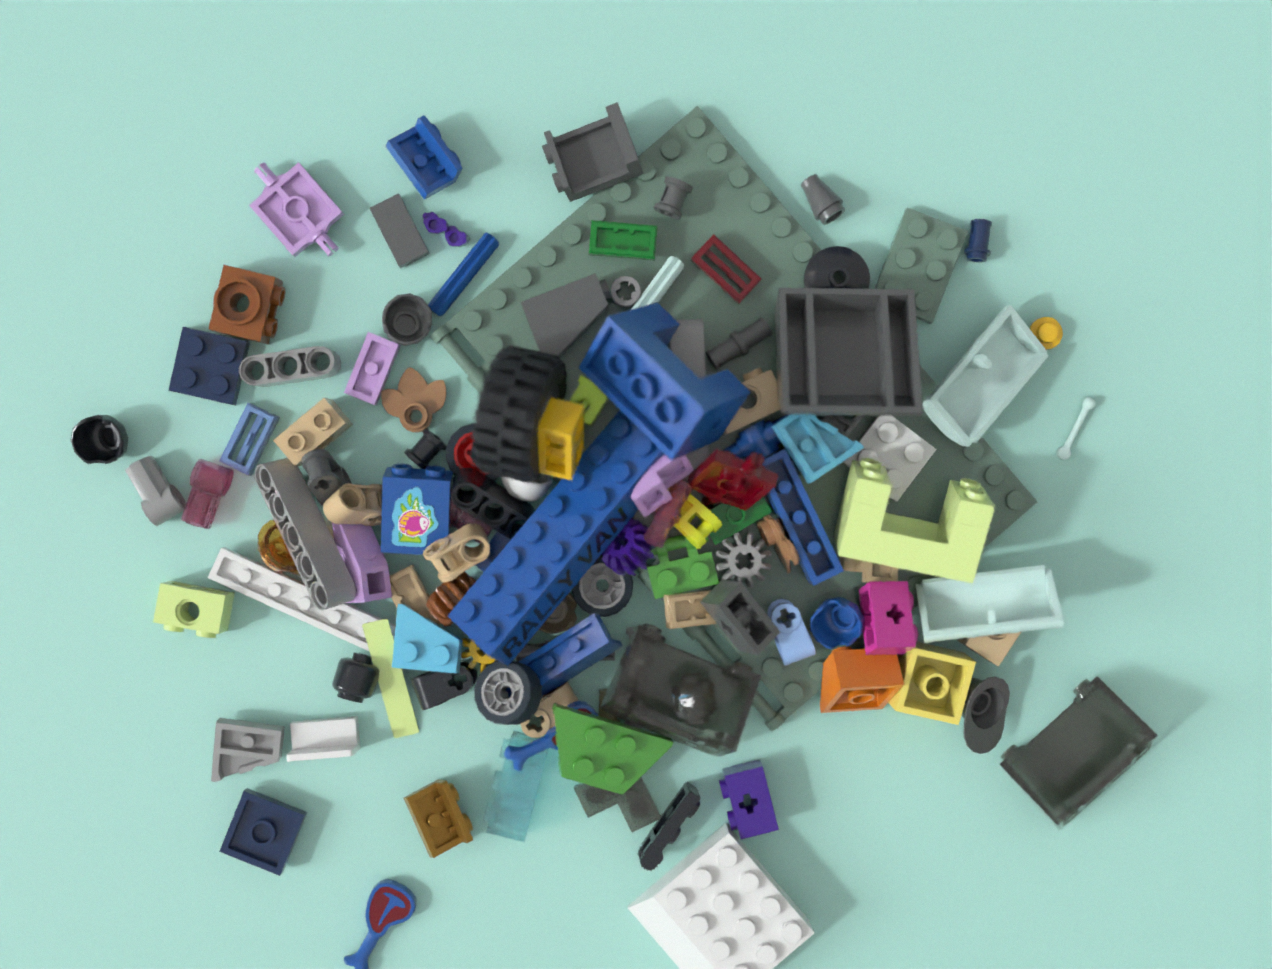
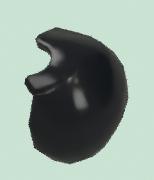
[71,415,128,464]

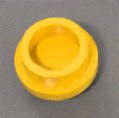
[1030,317,1063,350]

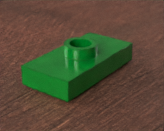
[589,220,658,261]
[700,497,772,545]

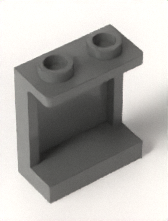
[542,102,644,202]

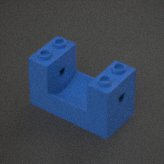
[578,302,751,461]

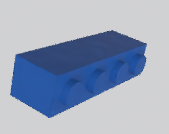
[763,449,844,586]

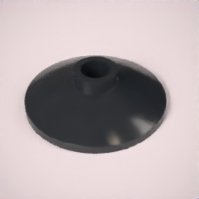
[804,246,870,289]

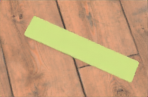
[362,619,419,738]

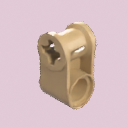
[323,483,382,526]
[423,523,490,583]
[521,682,579,738]

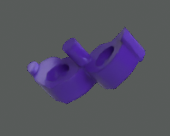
[422,212,469,247]

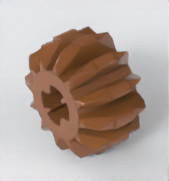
[426,571,476,627]

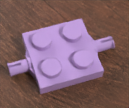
[249,162,344,257]

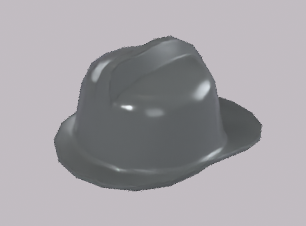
[961,676,1010,754]

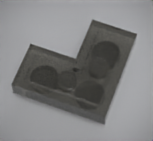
[574,776,661,833]

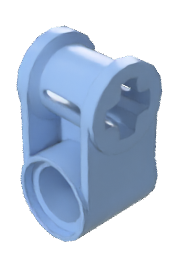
[767,598,816,666]

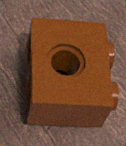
[208,265,286,345]

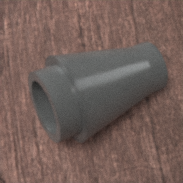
[801,174,845,225]

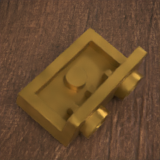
[404,780,473,858]

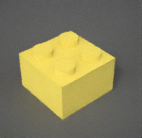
[888,642,976,725]

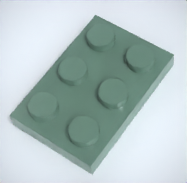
[874,208,968,324]

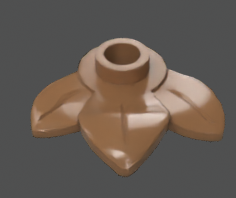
[381,367,447,433]
[757,514,799,574]

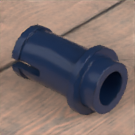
[964,219,992,263]

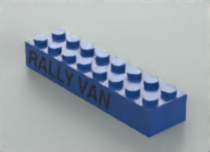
[448,410,664,666]

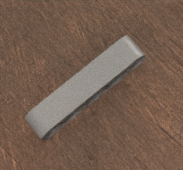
[670,319,709,482]
[255,458,356,611]

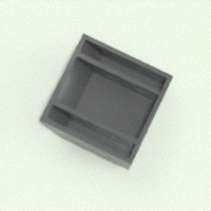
[775,288,923,416]

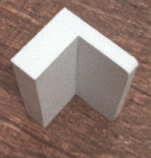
[287,716,360,762]

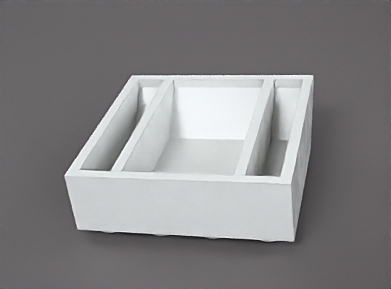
[628,823,814,969]

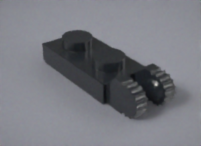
[638,782,701,871]

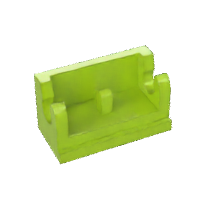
[570,375,609,427]

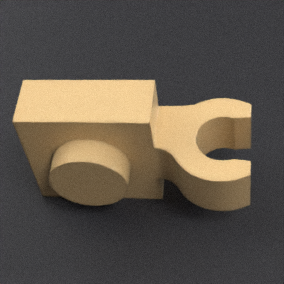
[839,556,899,583]

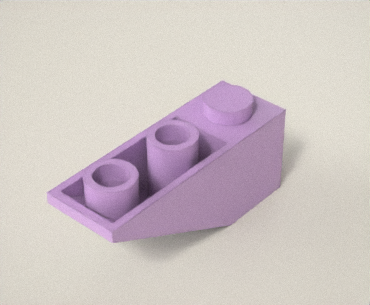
[332,523,392,603]

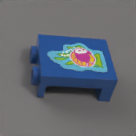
[381,463,453,555]

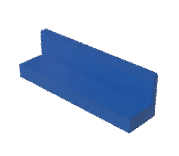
[506,613,623,698]

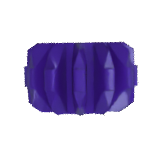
[601,518,657,576]

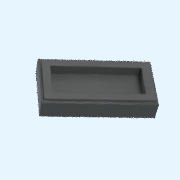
[369,193,430,268]

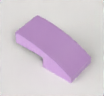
[631,454,694,517]

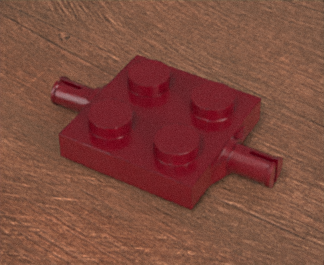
[686,449,778,511]

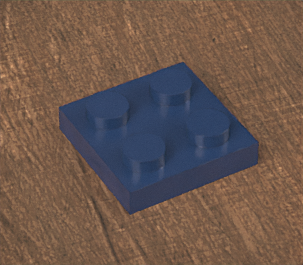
[168,327,250,406]
[219,788,307,876]

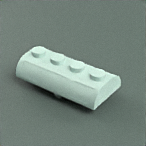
[922,305,1048,447]
[916,565,1064,643]

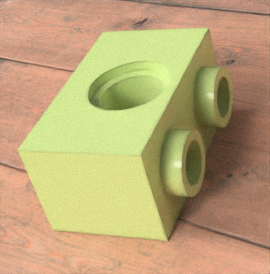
[153,581,235,638]

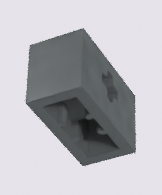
[700,580,780,655]

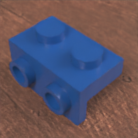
[386,115,462,200]

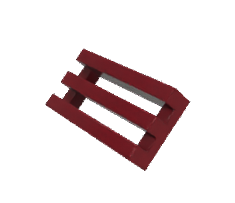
[691,234,762,305]

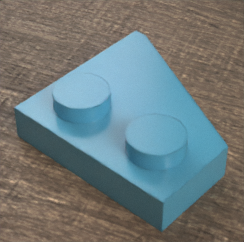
[772,414,864,484]
[392,604,463,674]

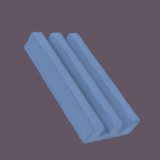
[219,403,280,476]

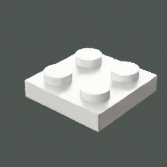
[842,415,936,502]

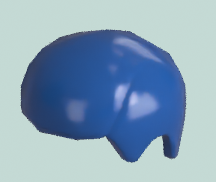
[810,597,864,649]

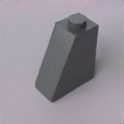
[521,273,612,358]

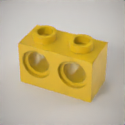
[538,398,584,480]

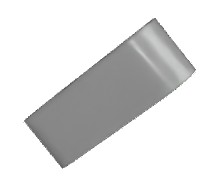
[239,346,341,387]

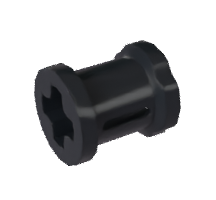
[404,428,447,469]

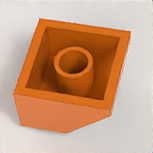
[820,646,904,713]

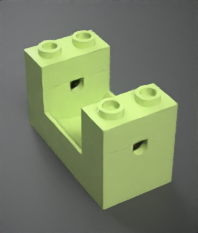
[834,458,995,583]

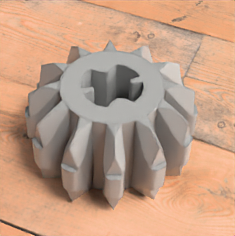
[716,532,771,588]

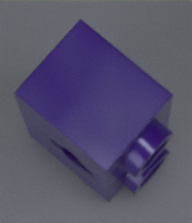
[719,759,779,840]

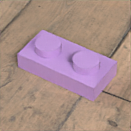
[344,332,401,406]

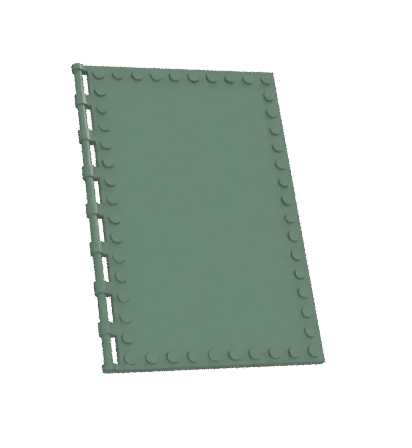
[430,106,1037,731]

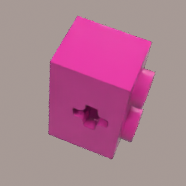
[858,581,918,655]

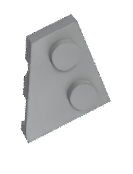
[211,718,285,782]

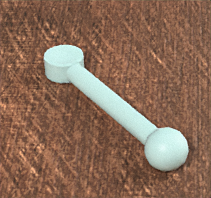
[1056,397,1096,460]

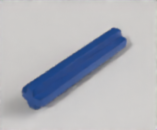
[428,232,499,317]

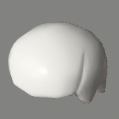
[502,473,553,502]

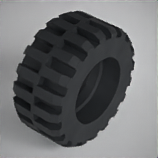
[472,345,567,483]

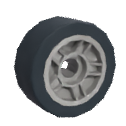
[572,555,633,617]
[475,661,542,725]

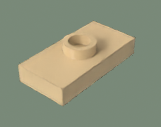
[390,564,441,624]
[664,590,717,629]

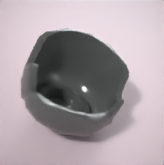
[382,293,432,346]

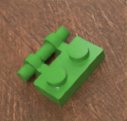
[647,534,719,599]

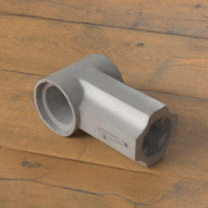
[125,456,187,526]

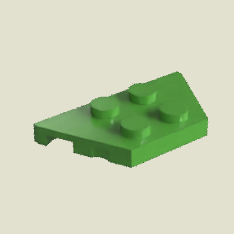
[552,703,673,795]

